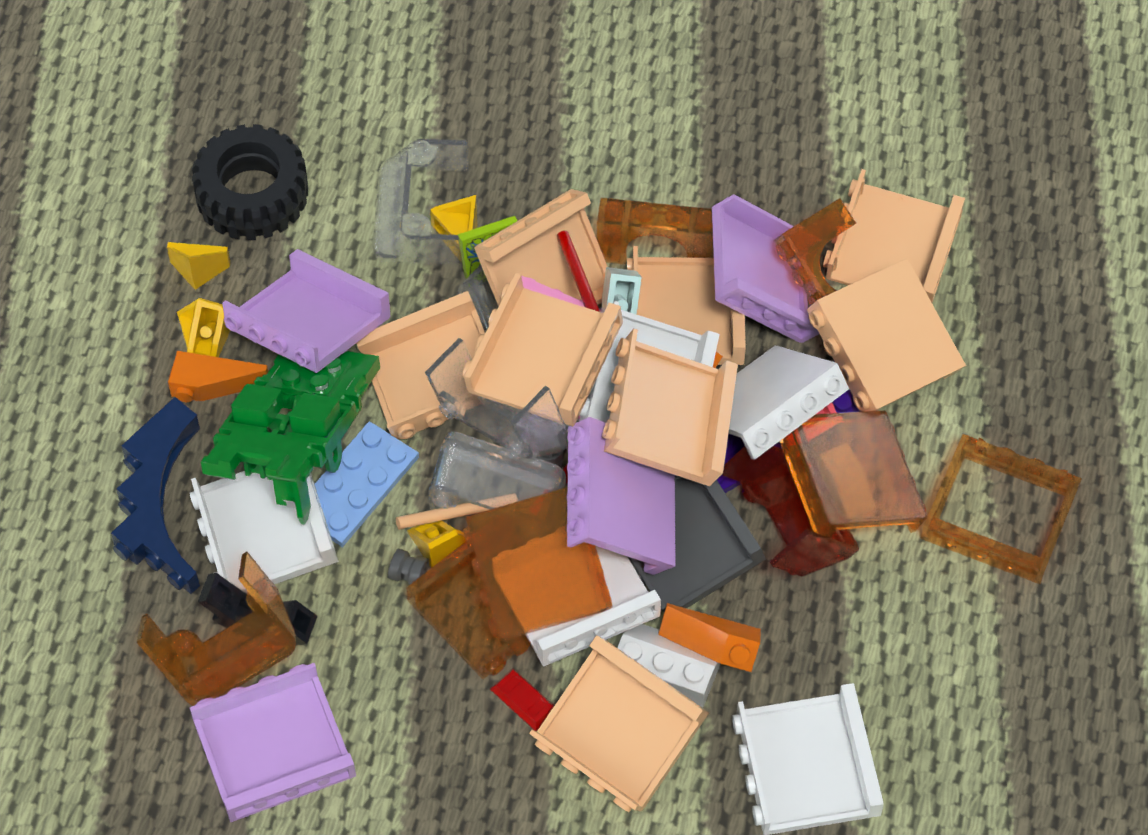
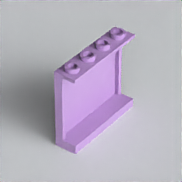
[712,194,819,343]
[222,249,391,373]
[567,417,675,575]
[189,663,356,822]

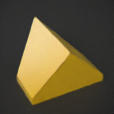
[430,195,478,260]
[167,242,230,290]
[177,298,231,357]
[407,521,485,569]

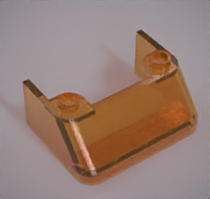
[136,551,296,706]

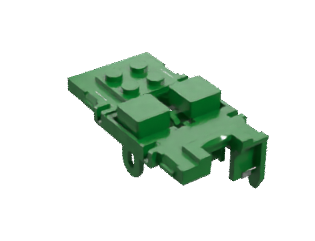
[201,351,380,525]

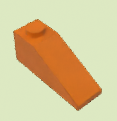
[168,351,268,402]
[658,603,761,672]

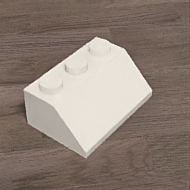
[617,624,720,708]

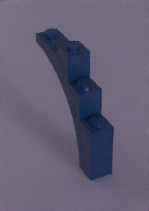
[111,397,200,594]

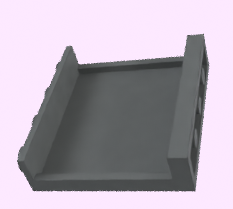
[627,475,766,613]

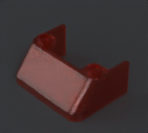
[722,446,859,577]

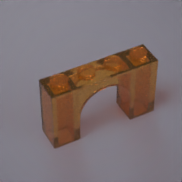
[597,198,714,264]
[774,198,857,306]

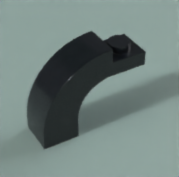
[198,573,318,646]

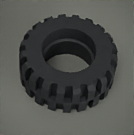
[192,124,309,240]

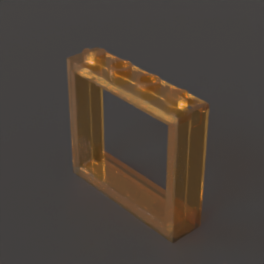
[921,434,1082,584]

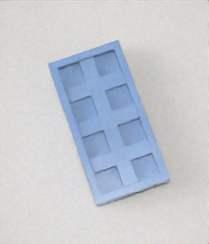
[315,421,419,547]

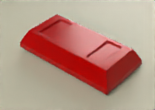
[490,668,555,731]

